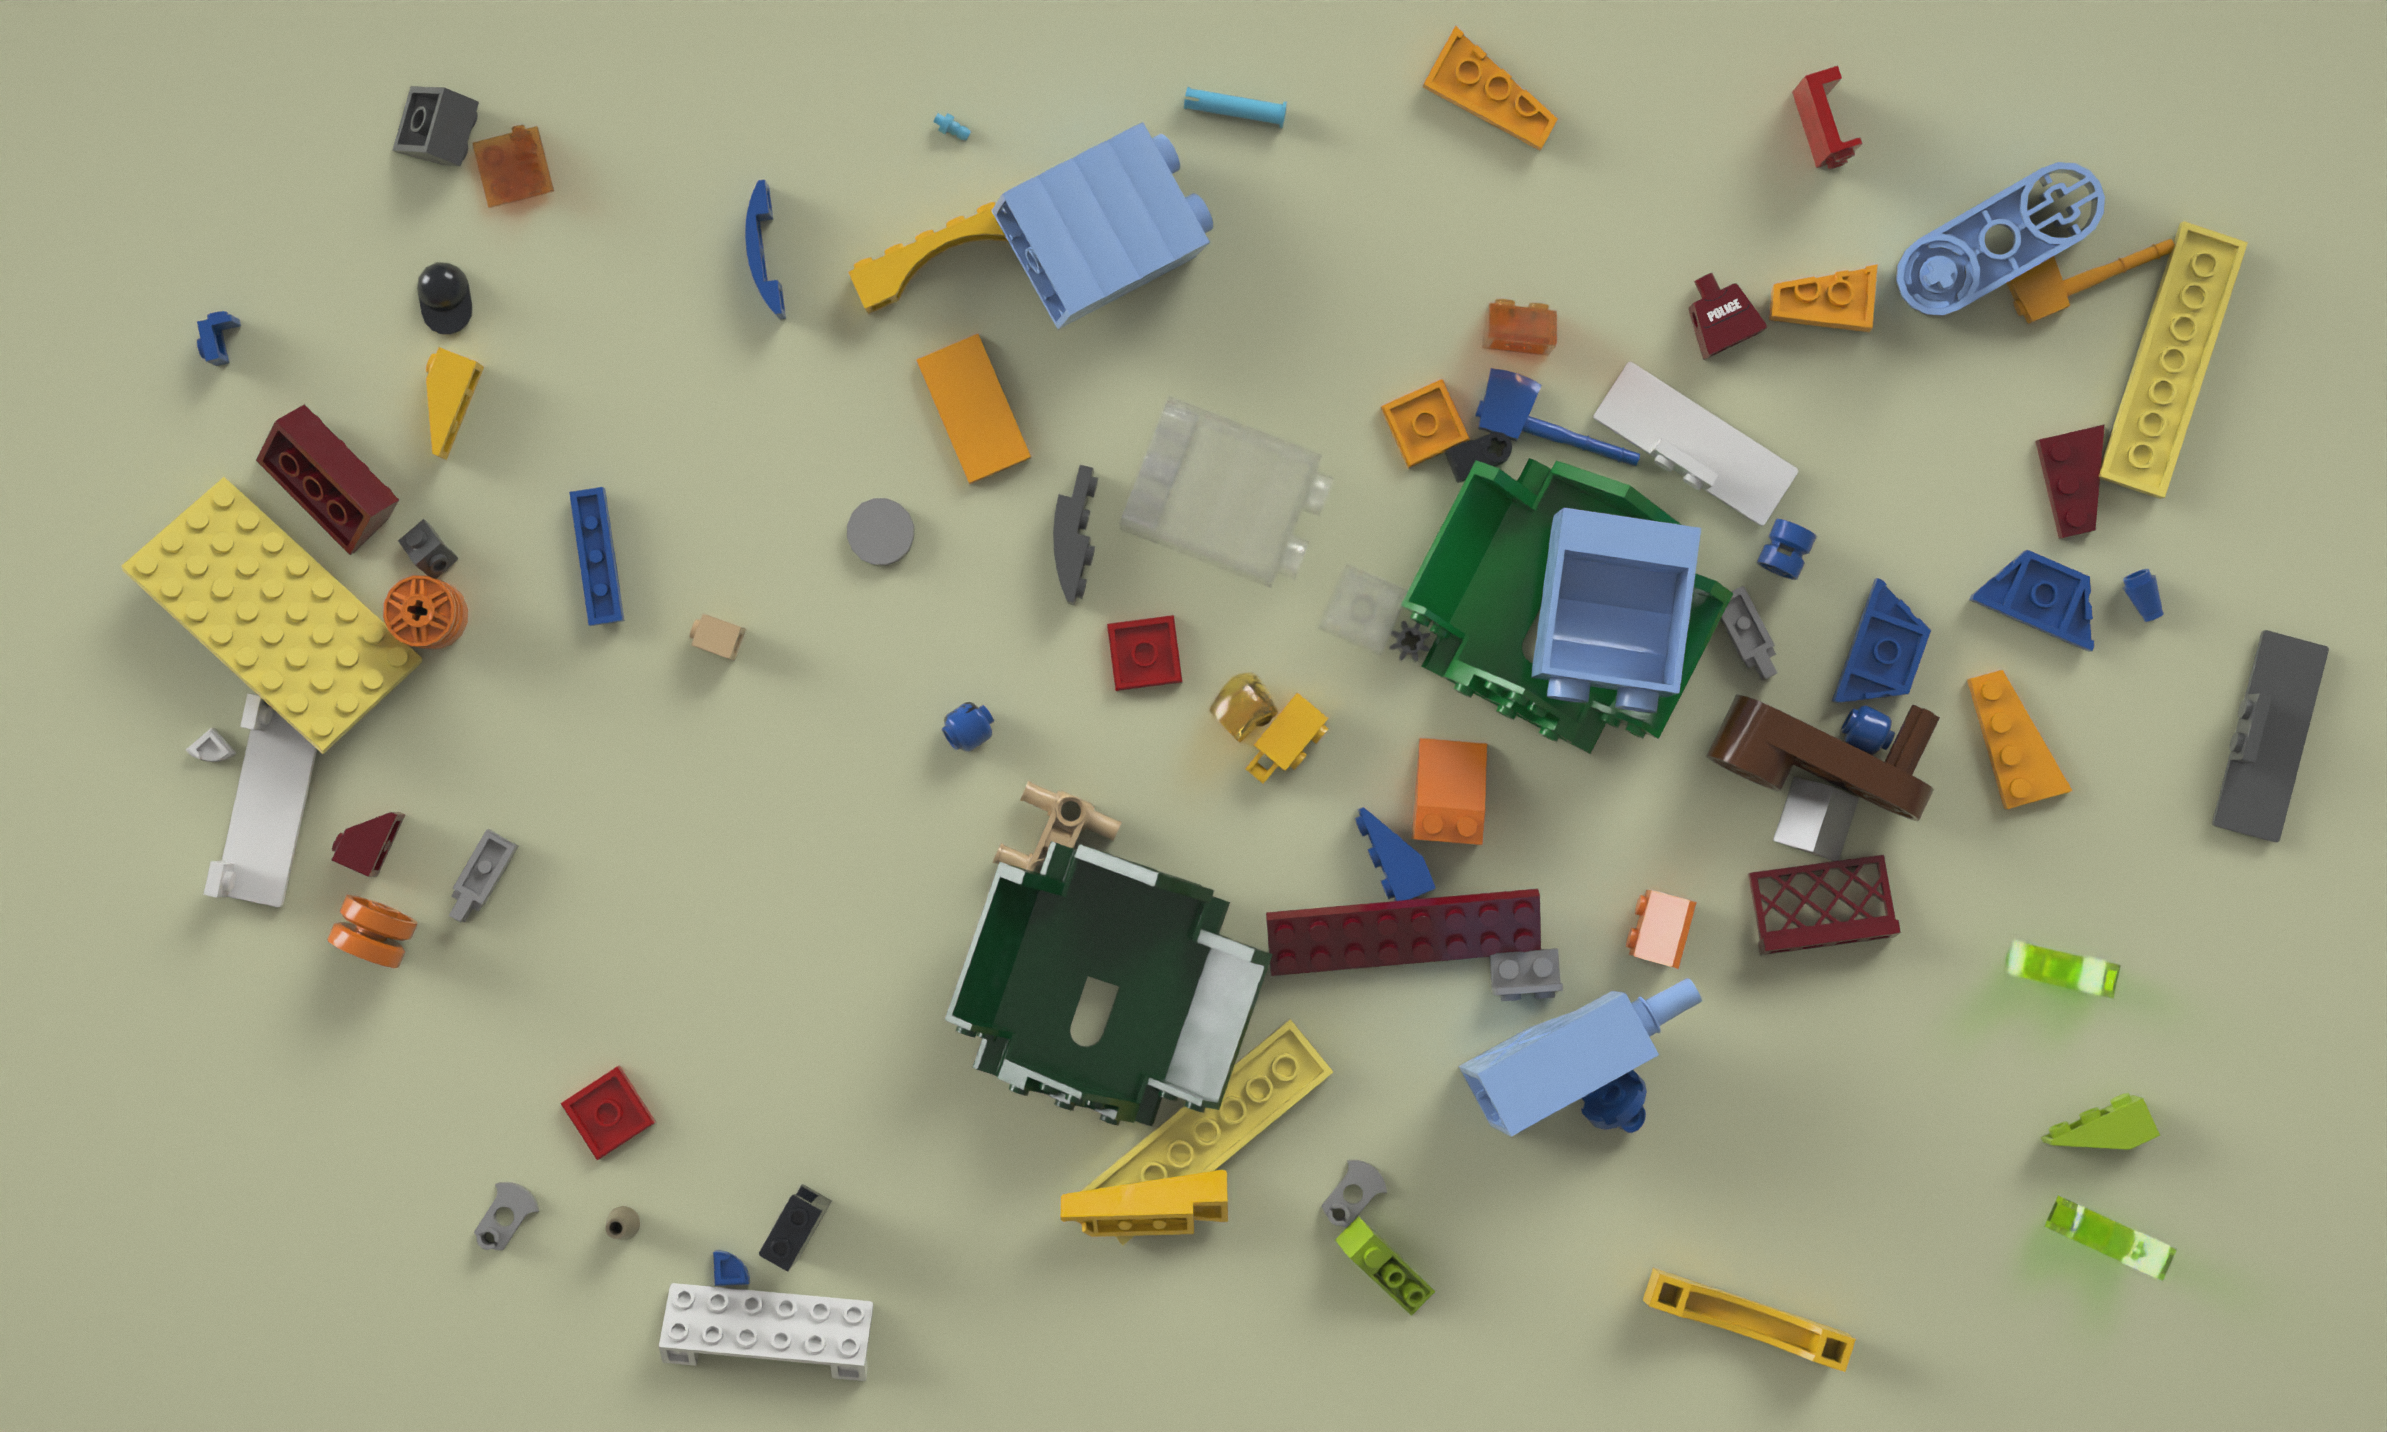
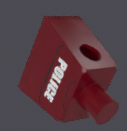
[1689,273,1767,360]

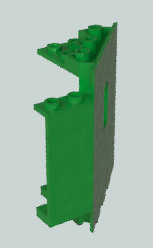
[1401,458,1733,754]

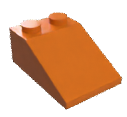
[1411,738,1487,845]

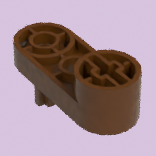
[1707,694,1940,821]

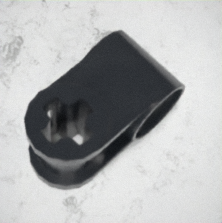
[1444,432,1512,483]

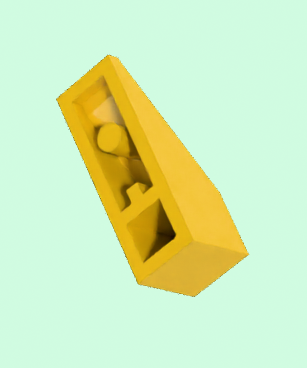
[426,347,484,460]

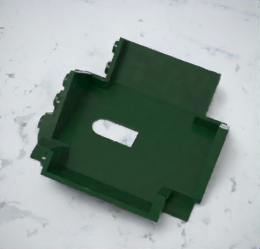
[945,841,1273,1126]

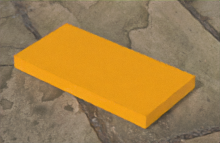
[916,333,1032,484]

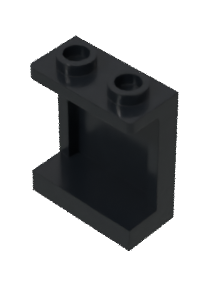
[759,1184,832,1272]

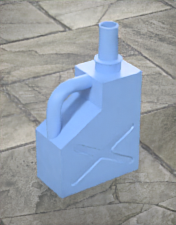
[1458,978,1702,1137]

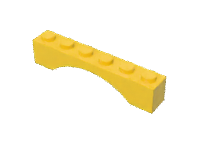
[848,202,1008,314]
[1643,1267,1856,1372]

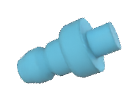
[933,113,971,141]

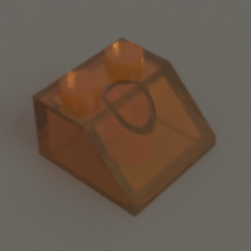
[1482,299,1557,356]

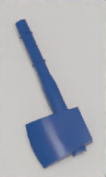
[1475,368,1640,467]

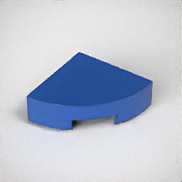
[713,1250,751,1286]

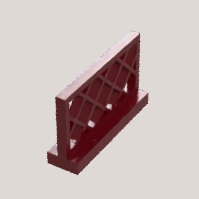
[1748,855,1901,956]

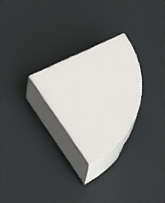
[186,728,237,762]

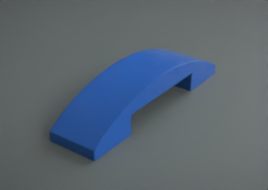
[745,180,786,320]

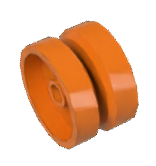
[327,895,418,968]

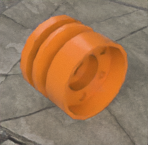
[383,575,468,650]

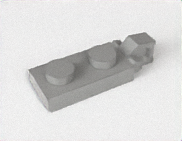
[1720,586,1777,681]
[449,829,519,922]

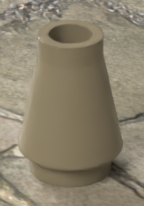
[605,1206,640,1240]

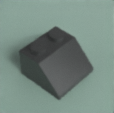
[392,86,479,166]

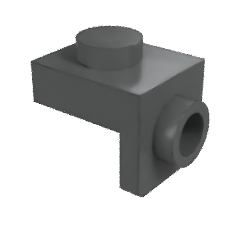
[398,519,458,579]

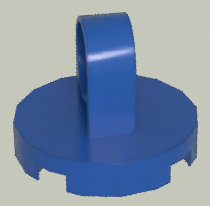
[1581,1070,1647,1133]

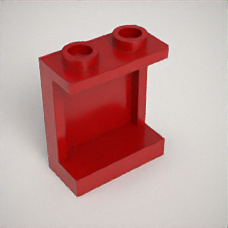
[1792,66,1862,169]

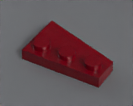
[2035,424,2105,539]

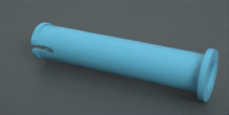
[1184,87,1287,129]

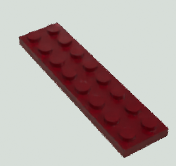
[1266,888,1541,976]

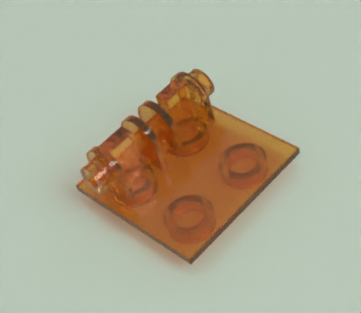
[472,125,554,208]

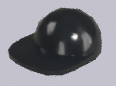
[417,262,472,334]

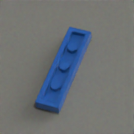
[569,487,625,626]

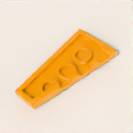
[1423,26,1558,151]
[1967,670,2072,809]

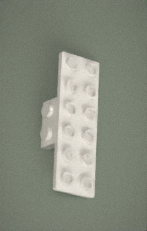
[1593,362,1798,526]

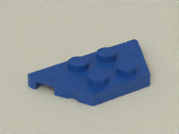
[1969,550,2094,652]
[1832,578,1931,703]

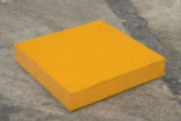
[1380,379,1470,469]

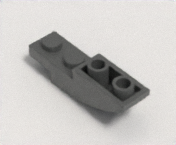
[1053,465,1099,605]

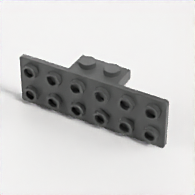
[2212,630,2329,842]

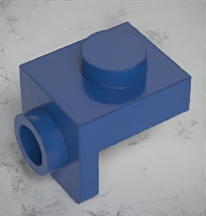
[197,311,241,366]

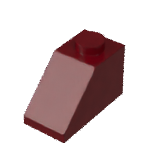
[332,812,405,877]

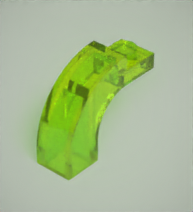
[2006,940,2121,999]
[2044,1195,2177,1281]

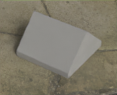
[1773,777,1859,861]

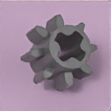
[1389,621,1430,662]

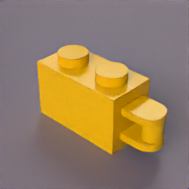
[1245,693,1329,784]

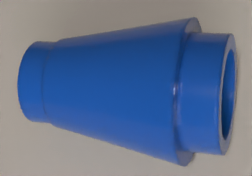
[2123,569,2164,622]

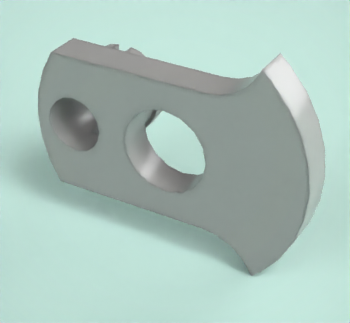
[1322,1160,1387,1227]
[474,1182,539,1250]

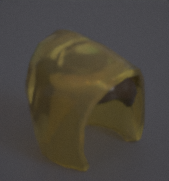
[1209,672,1279,743]

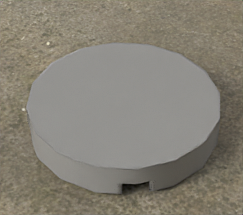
[847,498,914,565]

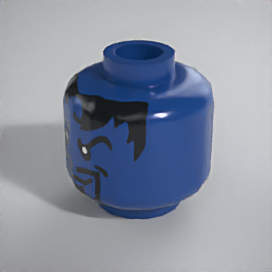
[942,702,994,752]

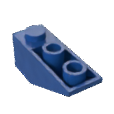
[1355,807,1436,901]

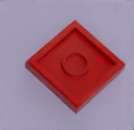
[1107,615,1183,691]
[560,1065,656,1160]

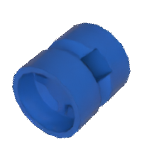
[1756,519,1817,580]

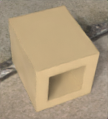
[690,614,746,661]

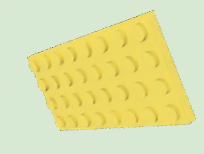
[121,477,422,754]

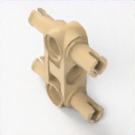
[992,781,1122,871]

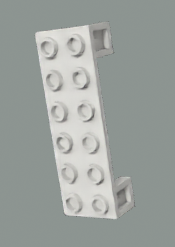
[203,694,317,907]
[659,1283,873,1381]

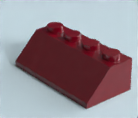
[256,404,399,555]

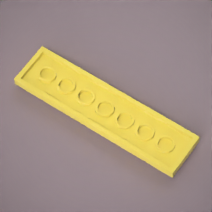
[2099,221,2248,499]
[1081,1019,1333,1246]

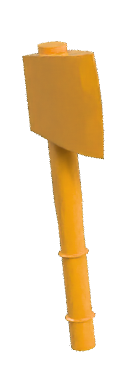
[2006,239,2175,324]

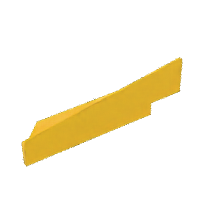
[1060,1169,1228,1237]

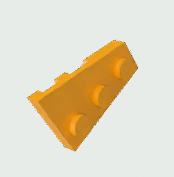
[1769,264,1878,332]

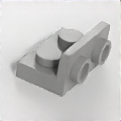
[1489,948,1563,1001]

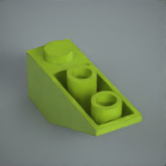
[2041,1093,2161,1150]
[1335,1216,1435,1316]

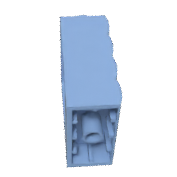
[991,122,1213,330]
[1531,508,1701,713]

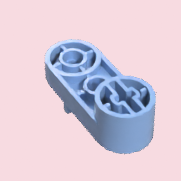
[1896,162,2105,316]

